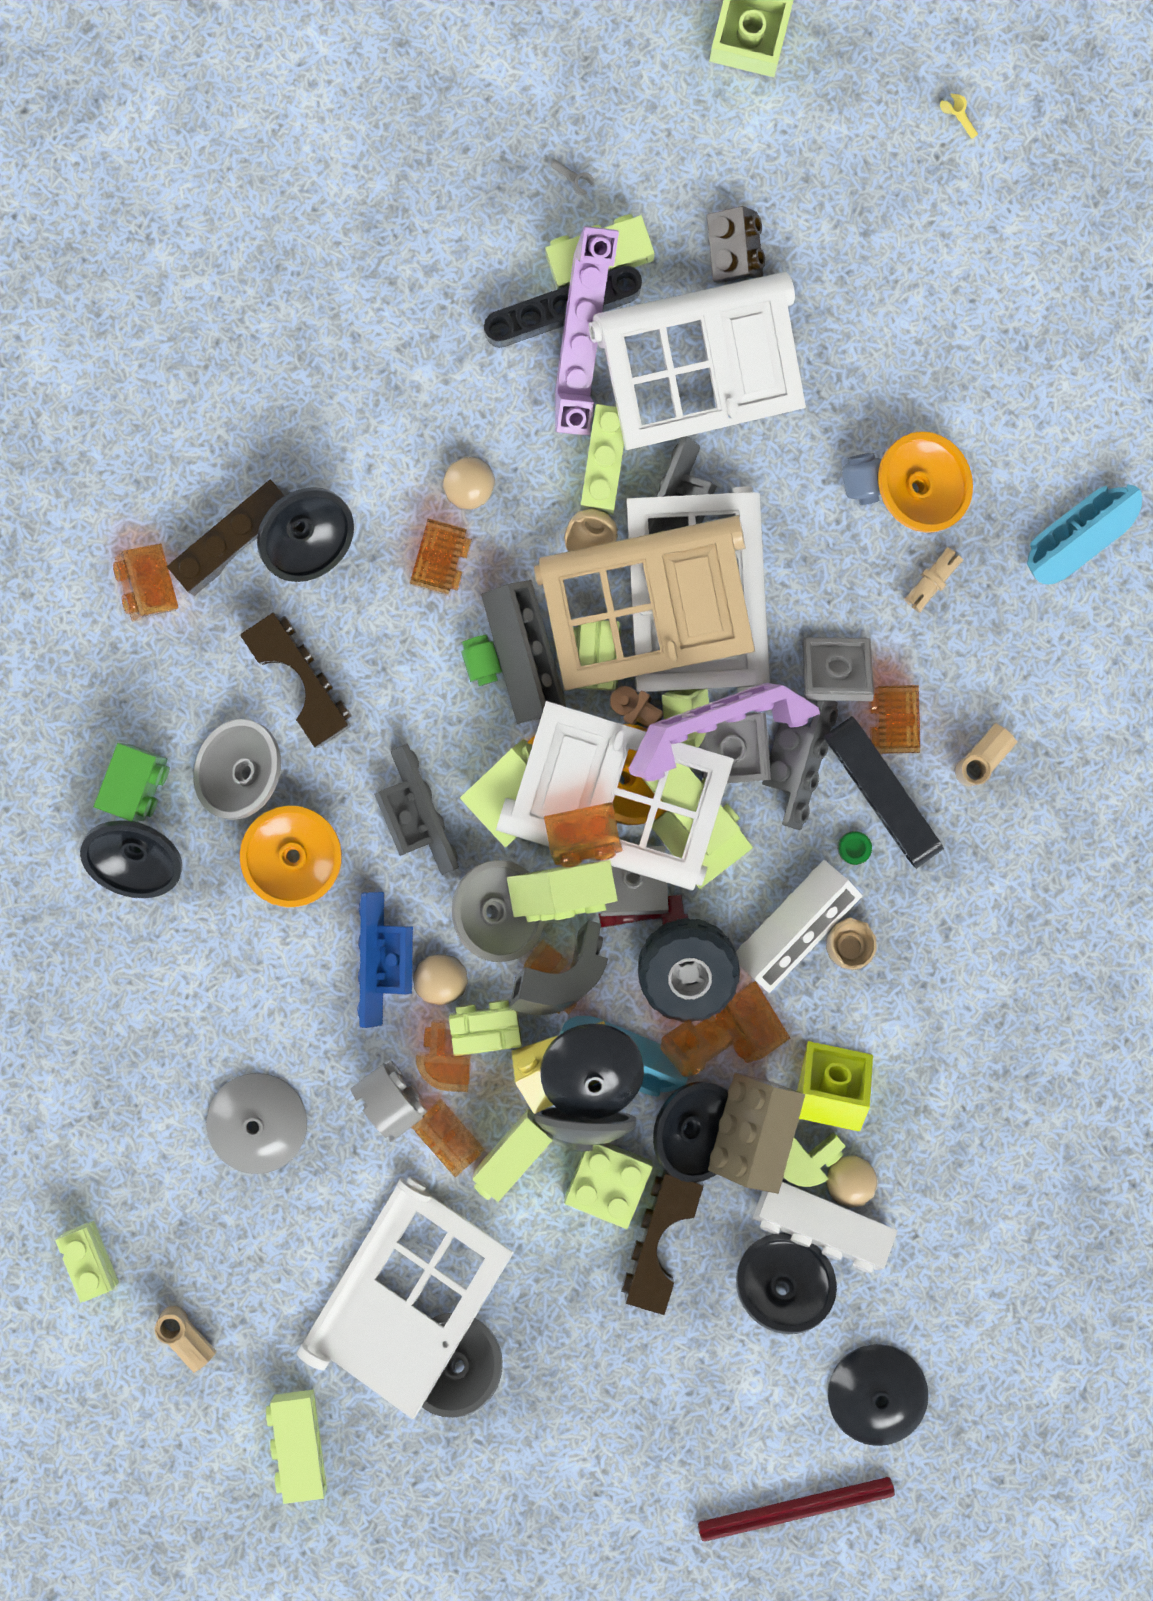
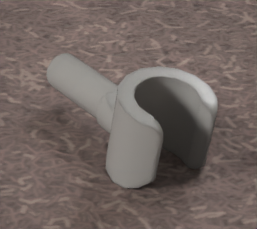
[550,159,594,195]

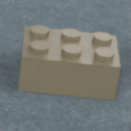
[708,1072,805,1194]

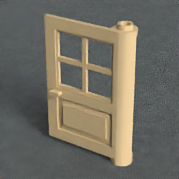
[534,515,755,691]

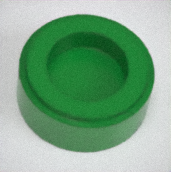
[837,831,872,865]

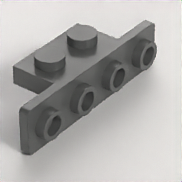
[648,436,717,534]
[762,700,838,830]
[374,744,459,875]

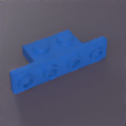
[357,892,413,1028]

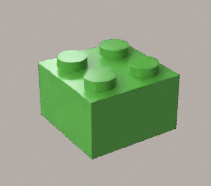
[93,743,170,822]

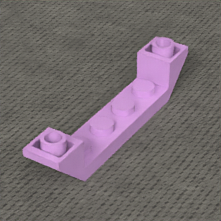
[555,226,619,435]
[629,683,820,781]

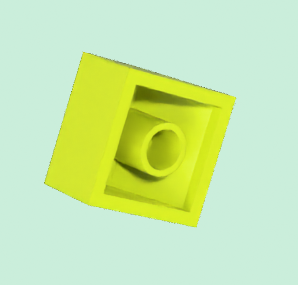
[797,1041,873,1131]

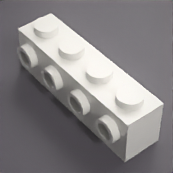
[736,860,862,993]
[752,1182,898,1273]

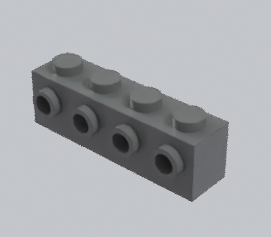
[481,580,566,724]

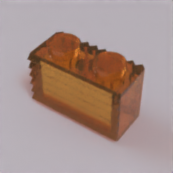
[410,518,472,597]
[869,685,920,754]

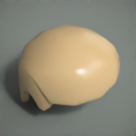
[443,457,495,510]
[564,508,618,551]
[826,917,877,970]
[413,954,468,1005]
[826,1155,877,1208]

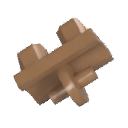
[610,686,663,728]

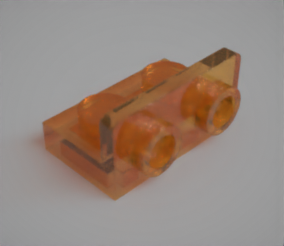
[113,543,179,622]
[544,802,623,867]
[716,981,791,1063]

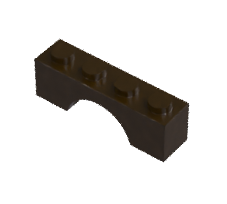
[166,479,285,596]
[240,612,352,748]
[621,1170,704,1316]

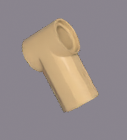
[955,723,1018,787]
[154,1306,217,1373]

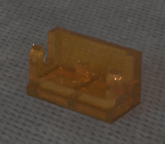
[411,1098,485,1178]

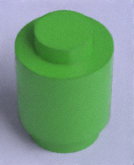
[461,634,502,686]

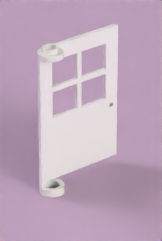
[589,272,806,450]
[626,486,770,693]
[496,701,734,891]
[296,1176,514,1419]

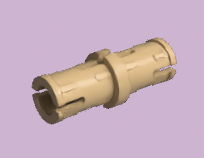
[904,547,964,613]

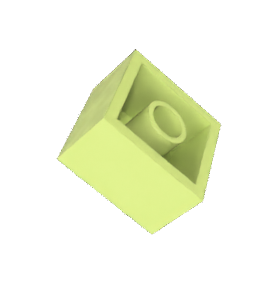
[709,0,794,77]
[564,1143,653,1230]

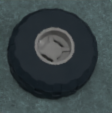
[638,918,740,1023]

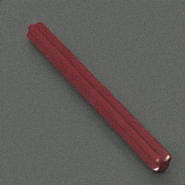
[698,1477,895,1542]

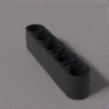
[484,266,642,348]
[824,716,944,869]

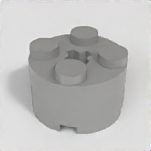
[351,1061,427,1142]

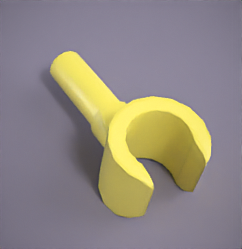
[940,93,978,139]

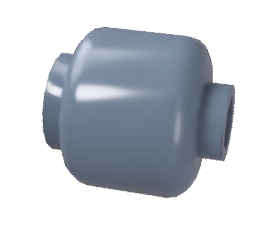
[842,453,882,505]

